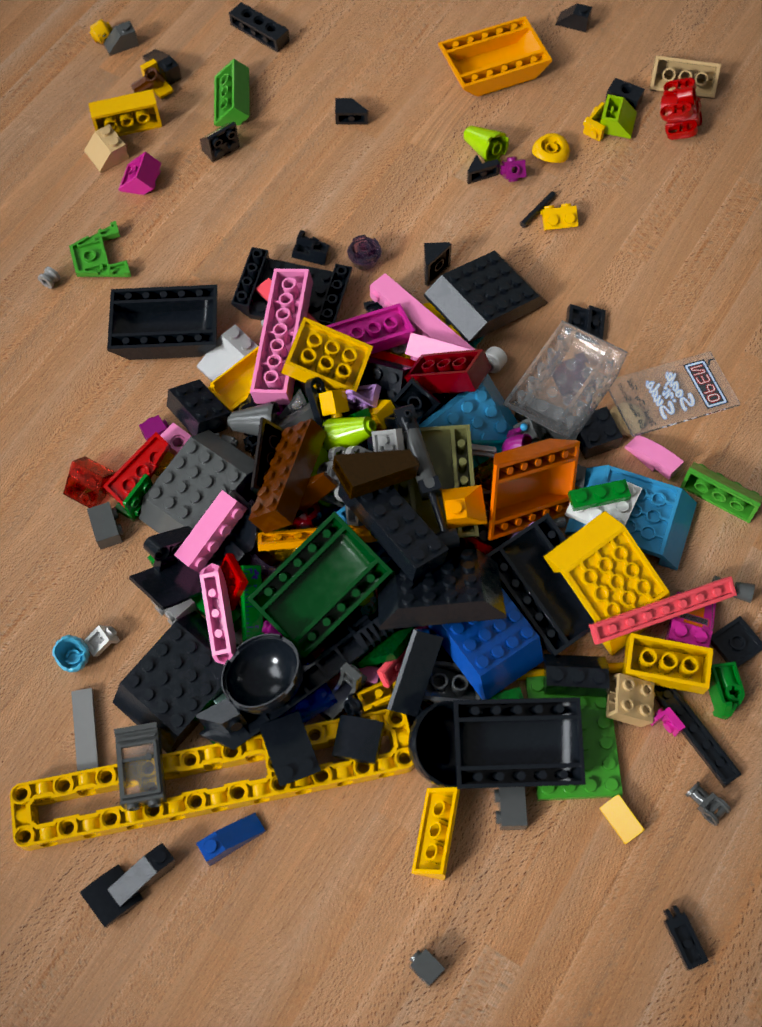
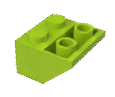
[600,94,637,139]

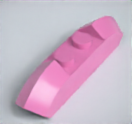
[199,563,236,665]

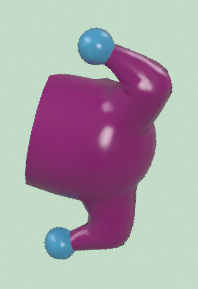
[501,423,532,452]

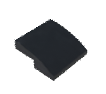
[564,304,606,342]
[332,715,385,764]
[80,864,144,928]

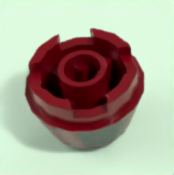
[289,502,325,530]

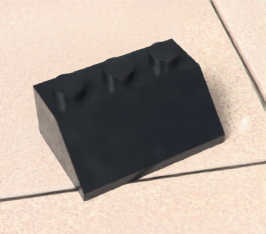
[544,654,610,697]

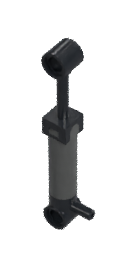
[393,404,461,550]

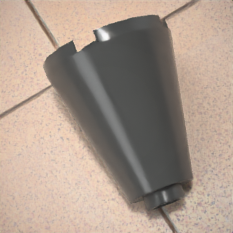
[227,402,281,436]

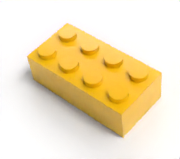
[88,89,162,136]
[622,633,713,694]

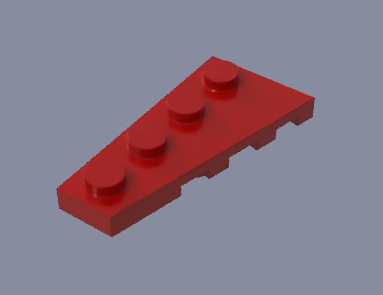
[103,432,171,508]

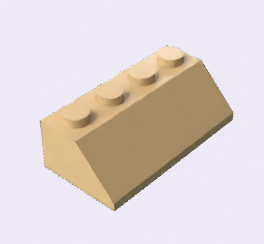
[650,56,721,98]

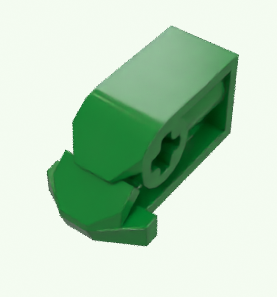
[708,662,745,720]

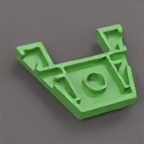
[69,221,131,277]

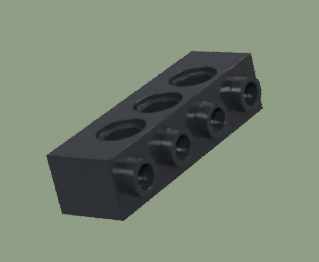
[229,2,290,53]

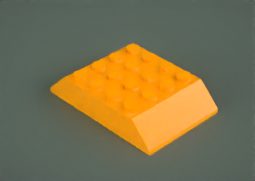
[438,16,552,97]

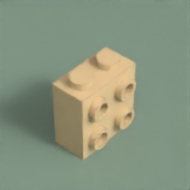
[606,673,655,727]

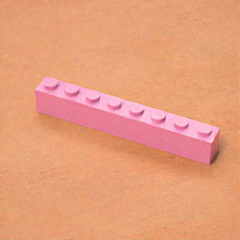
[370,273,476,350]

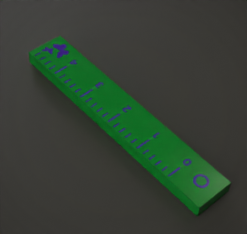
[240,566,263,643]

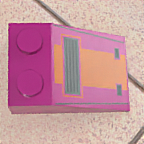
[665,591,716,648]

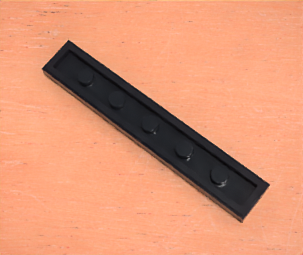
[654,685,742,787]

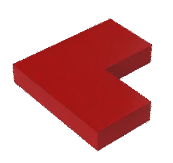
[220,553,248,611]

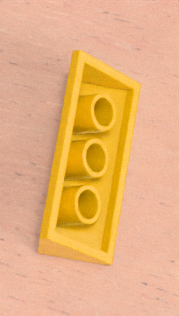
[411,787,460,880]

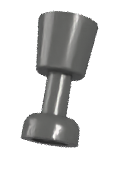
[712,575,755,603]

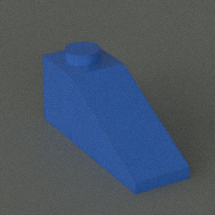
[196,813,266,866]

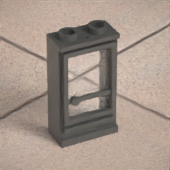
[114,722,167,811]

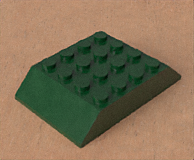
[247,511,393,658]

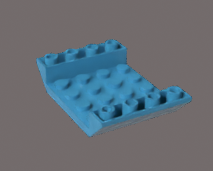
[564,465,697,570]

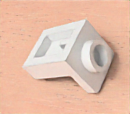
[84,625,120,657]

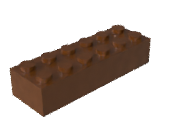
[248,418,327,533]

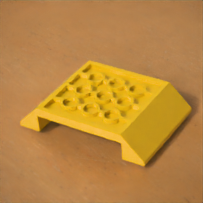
[543,511,670,656]

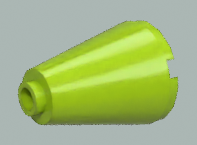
[464,126,509,162]
[322,417,376,455]

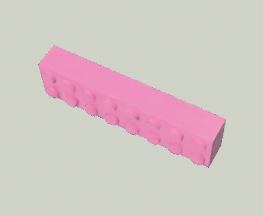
[250,269,313,405]

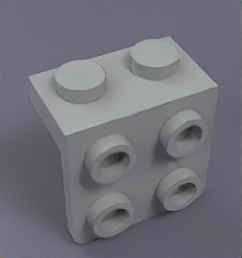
[371,428,405,452]

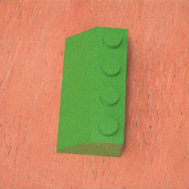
[214,59,250,126]
[680,462,762,523]

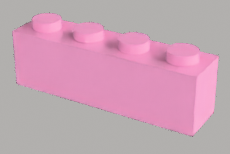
[405,333,471,361]
[174,490,247,574]

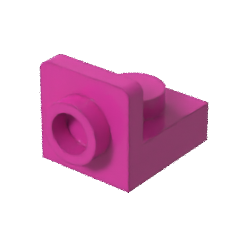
[651,707,685,736]

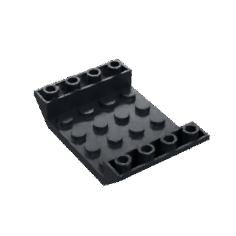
[231,247,353,326]

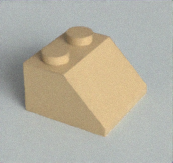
[84,124,129,173]

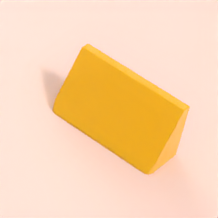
[599,794,645,845]

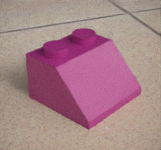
[118,151,162,195]

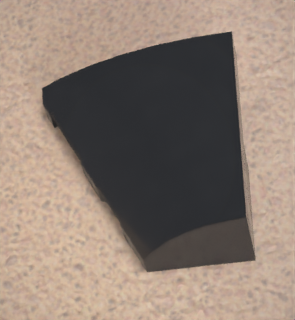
[291,230,330,266]

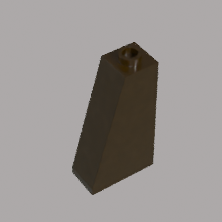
[332,449,419,499]

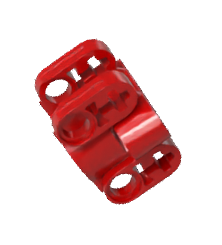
[660,78,702,140]

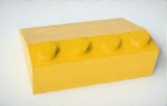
[281,317,373,392]

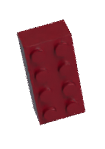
[405,349,492,394]

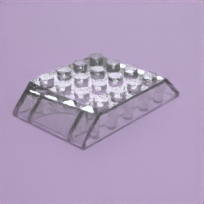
[503,320,628,439]

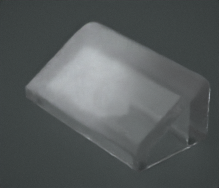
[288,389,307,414]

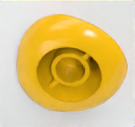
[532,133,570,163]

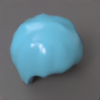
[52,635,90,672]

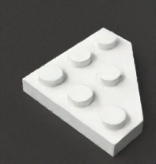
[565,481,642,526]

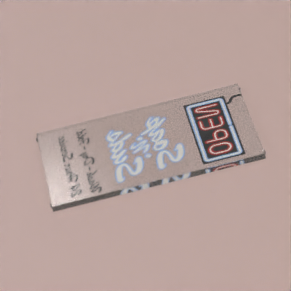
[604,351,741,437]

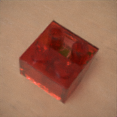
[63,456,116,508]

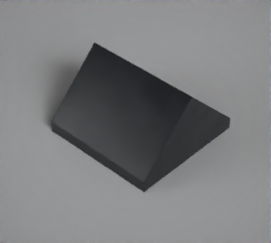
[424,242,452,286]

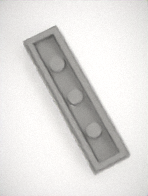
[71,688,100,771]

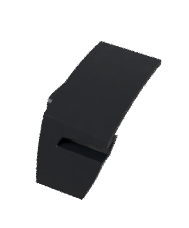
[129,490,259,610]

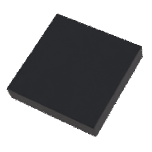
[710,616,762,669]

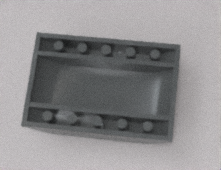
[139,430,254,533]

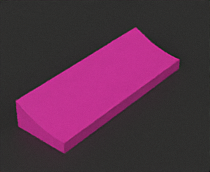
[326,303,415,355]

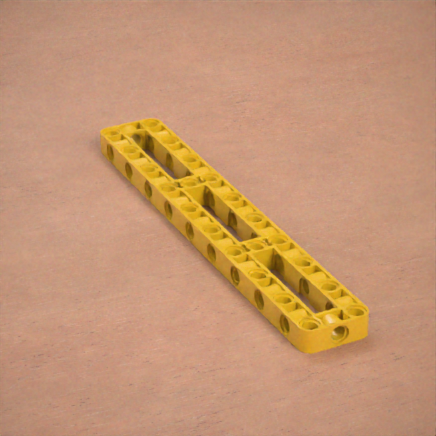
[10,709,414,851]

